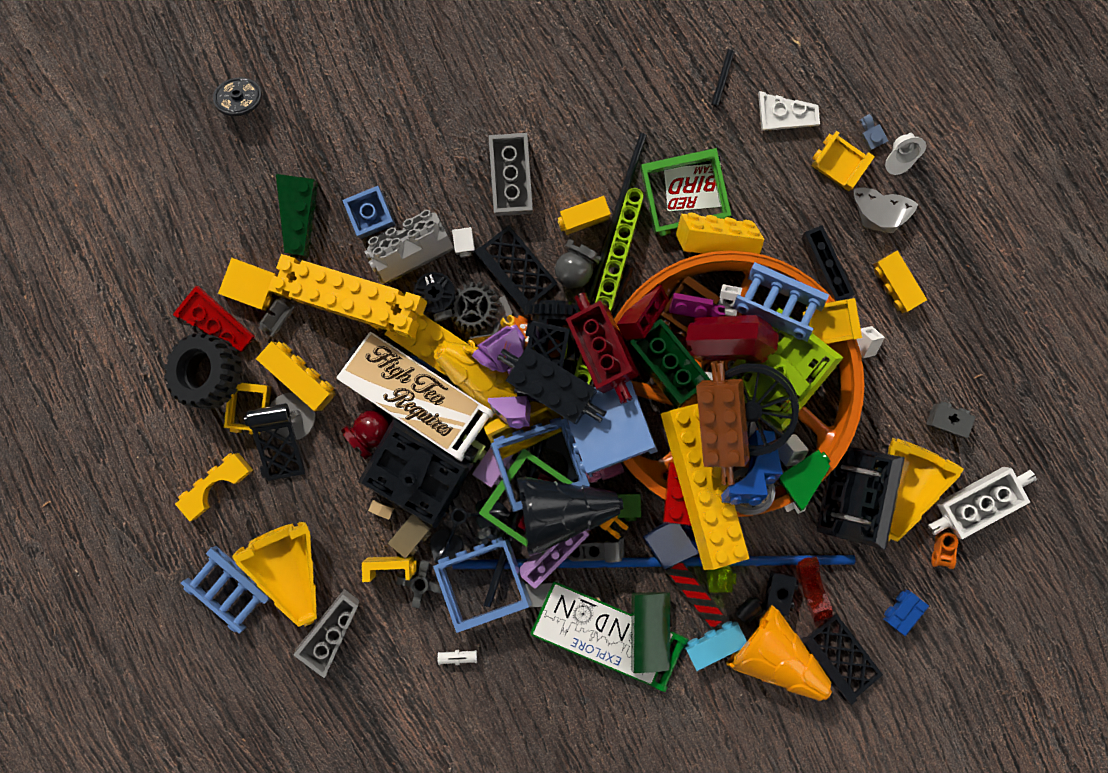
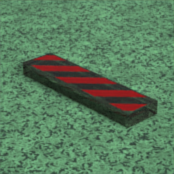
[665,561,727,630]

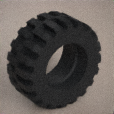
[164,333,243,410]

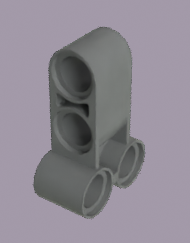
[568,537,625,562]

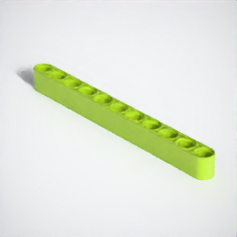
[574,188,643,385]

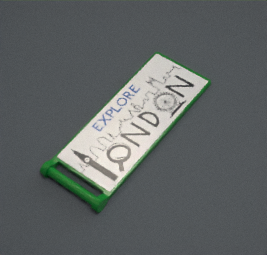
[530,581,689,692]

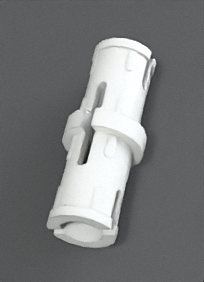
[438,650,477,665]

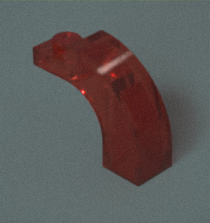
[796,556,833,622]

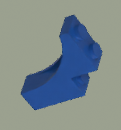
[721,430,783,506]

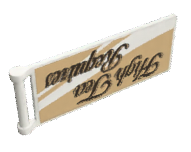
[337,332,495,462]

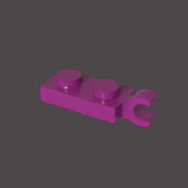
[669,293,725,318]

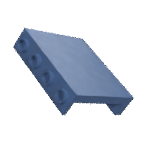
[563,380,658,477]

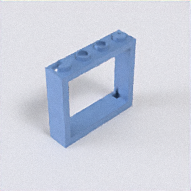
[490,417,590,513]
[433,537,532,633]

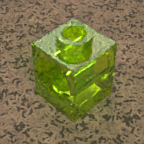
[707,566,736,593]

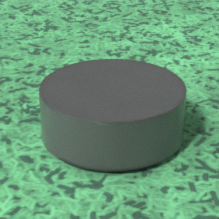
[433,309,453,322]

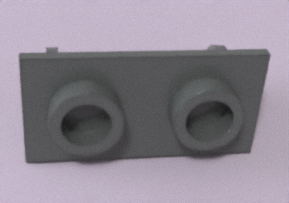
[258,297,295,337]

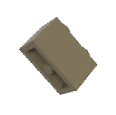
[388,515,432,558]

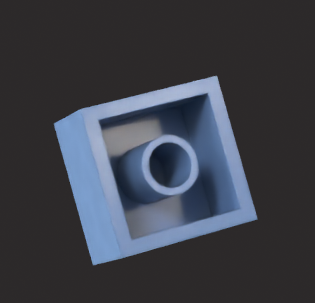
[342,186,396,239]

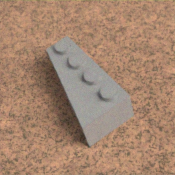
[294,589,359,678]

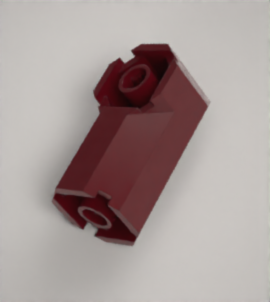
[686,315,779,363]

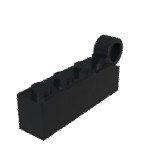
[801,225,855,301]

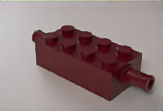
[566,293,639,404]

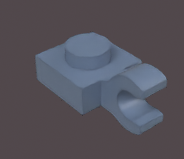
[860,114,888,151]

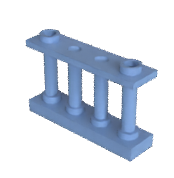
[732,262,829,342]
[181,546,270,633]

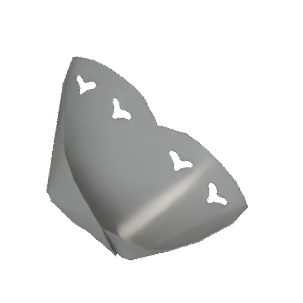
[853,188,918,234]

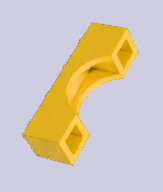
[175,453,253,521]

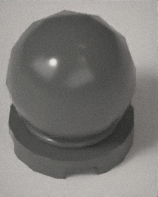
[555,239,602,289]

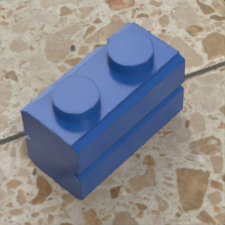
[883,589,929,636]

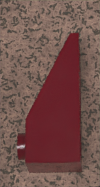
[617,285,669,340]

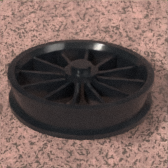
[725,363,799,456]

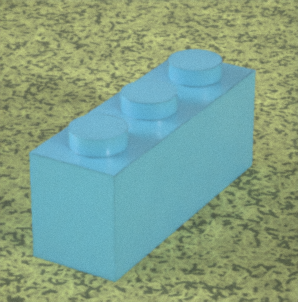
[684,621,747,671]

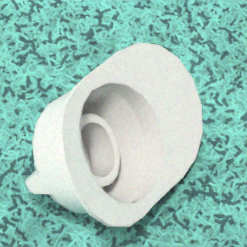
[885,133,926,175]

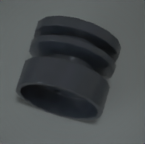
[414,272,457,315]

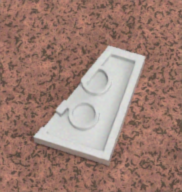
[758,91,820,131]

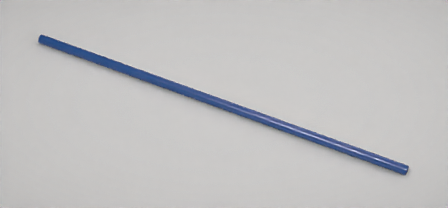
[452,555,856,569]

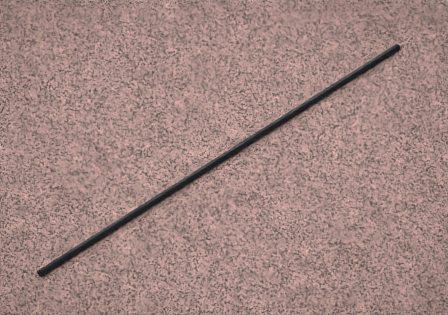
[484,133,647,608]

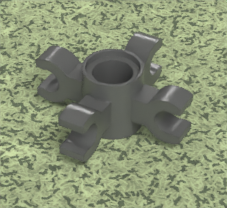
[396,560,442,608]

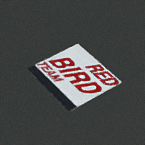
[664,156,721,211]

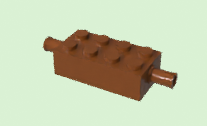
[696,361,750,485]

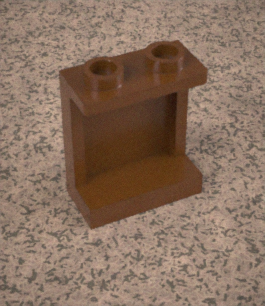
[659,276,720,339]

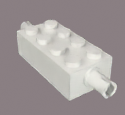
[928,467,1037,539]

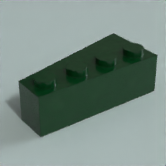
[276,174,318,258]

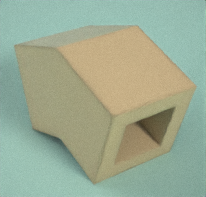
[368,500,394,520]

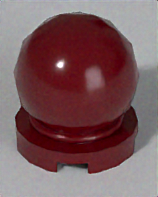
[341,411,390,459]

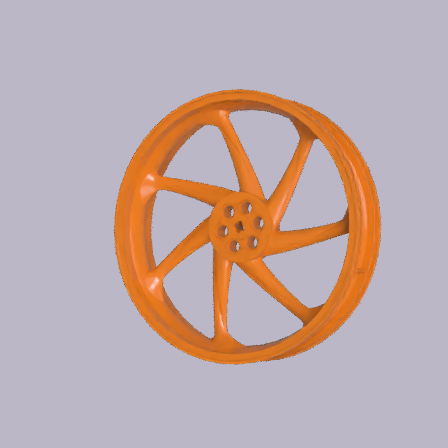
[614,251,864,517]

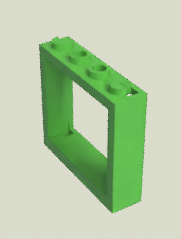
[640,148,732,236]
[479,449,573,553]

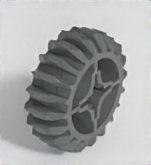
[451,282,501,334]

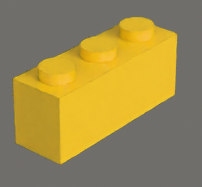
[873,250,927,313]

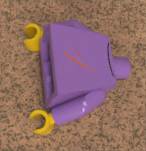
[462,315,525,374]

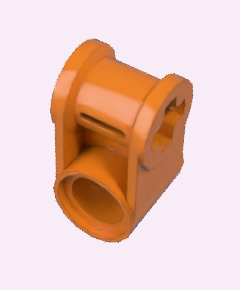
[931,531,958,569]

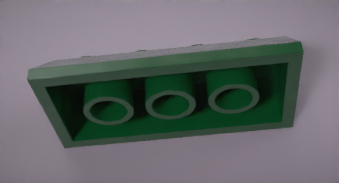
[628,319,711,409]

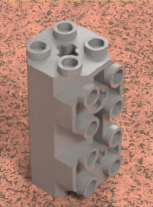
[364,210,455,285]

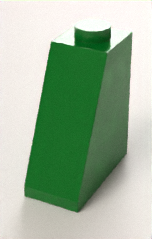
[778,450,831,512]

